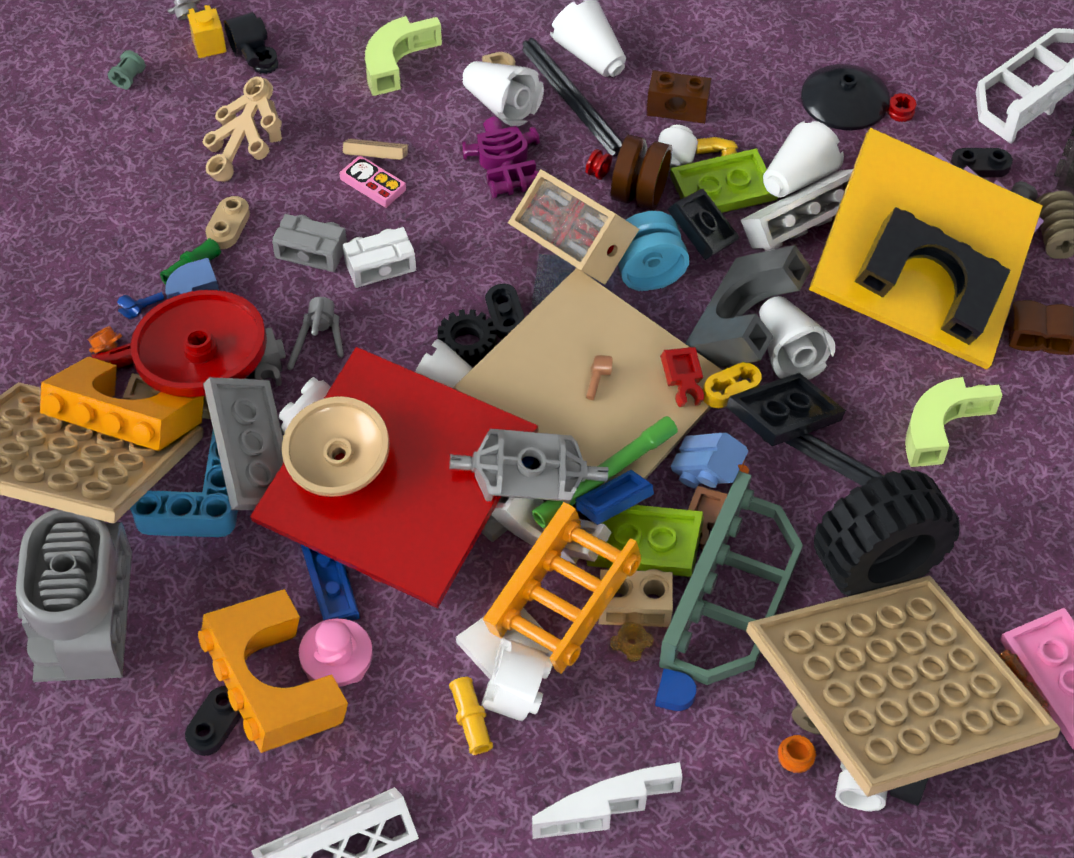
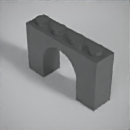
[685,245,812,367]

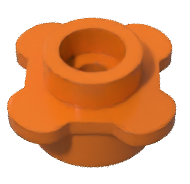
[88,326,122,353]

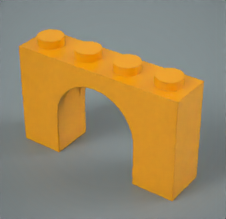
[40,357,204,451]
[198,589,348,753]

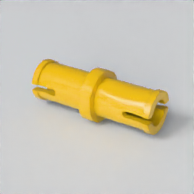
[449,677,493,755]

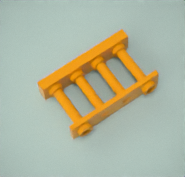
[483,502,641,674]

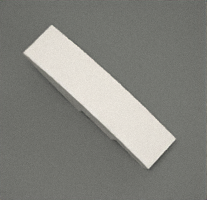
[532,762,683,839]

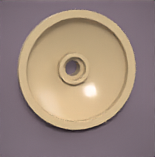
[282,397,390,497]

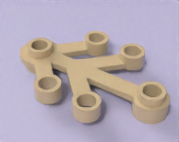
[203,77,282,182]

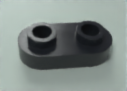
[950,148,1013,177]
[485,283,525,339]
[185,686,241,756]

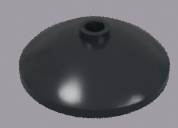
[801,64,890,130]

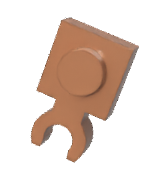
[688,486,728,550]

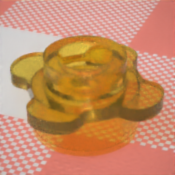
[610,622,654,662]

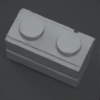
[272,214,347,272]

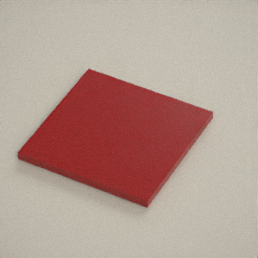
[250,347,539,608]

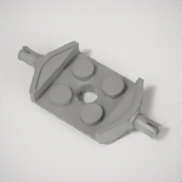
[449,429,608,504]

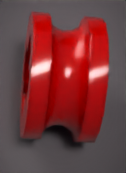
[888,93,917,122]
[585,149,612,180]

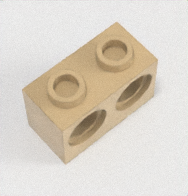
[598,569,673,627]

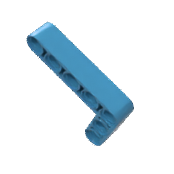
[130,430,238,537]

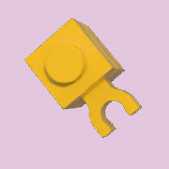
[187,5,227,58]

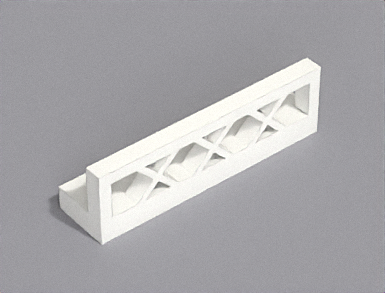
[251,787,419,858]

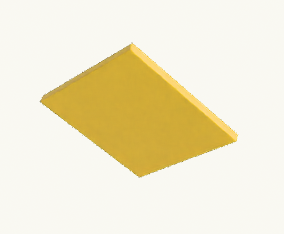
[809,128,1043,369]

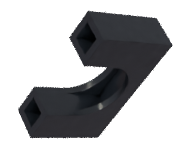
[854,207,1011,345]

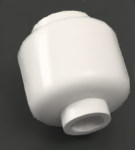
[658,125,698,172]

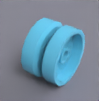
[618,211,689,291]

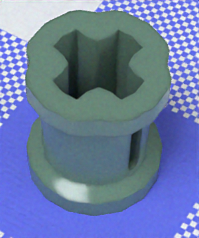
[108,50,146,90]

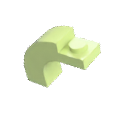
[365,16,442,96]
[905,377,1002,467]

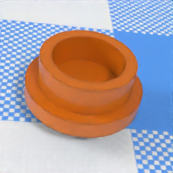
[778,735,816,773]

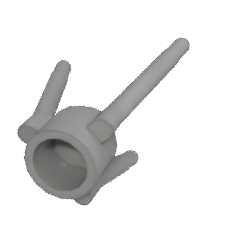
[287,297,344,370]

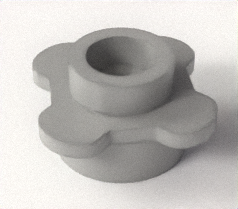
[168,0,201,20]

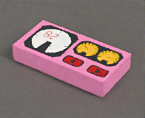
[339,156,406,208]

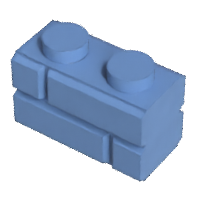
[670,432,748,488]

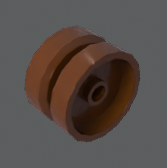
[611,134,672,210]

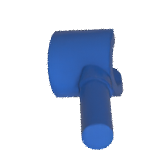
[117,292,164,319]

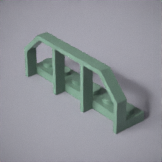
[659,471,803,685]

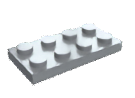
[203,377,284,510]

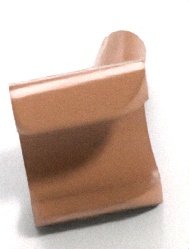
[586,355,613,400]

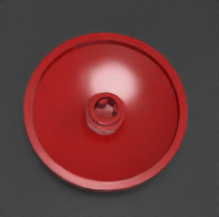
[131,290,267,397]

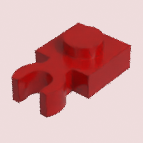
[660,347,704,407]

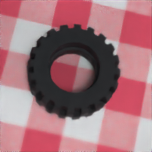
[814,470,960,596]

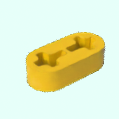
[702,362,762,409]

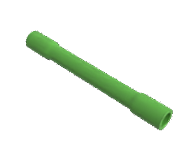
[532,416,678,528]

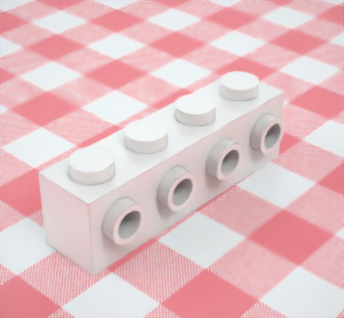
[741,169,853,251]

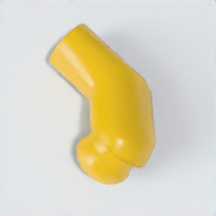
[696,137,738,156]

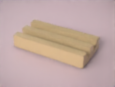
[343,139,408,160]

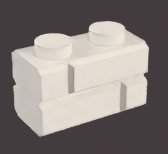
[343,227,416,288]

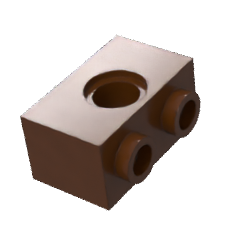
[646,70,712,124]

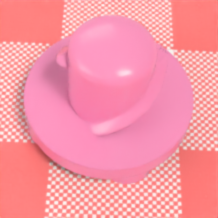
[299,618,373,687]

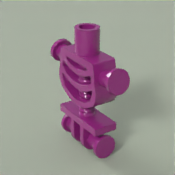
[462,117,540,199]

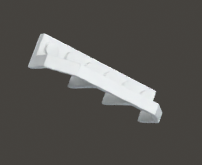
[976,28,1074,144]

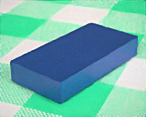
[575,470,654,525]

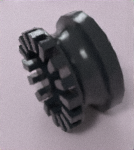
[253,46,278,74]

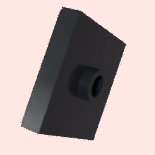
[667,189,739,260]

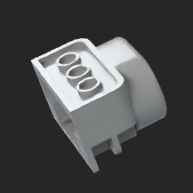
[16,509,132,682]

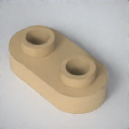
[206,196,250,249]

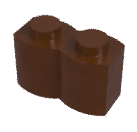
[1008,300,1074,355]

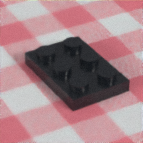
[726,373,846,446]

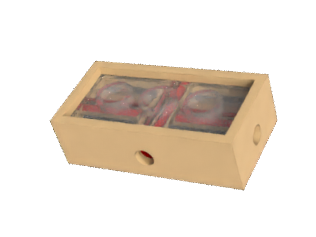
[508,169,639,285]

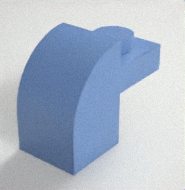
[165,258,219,299]

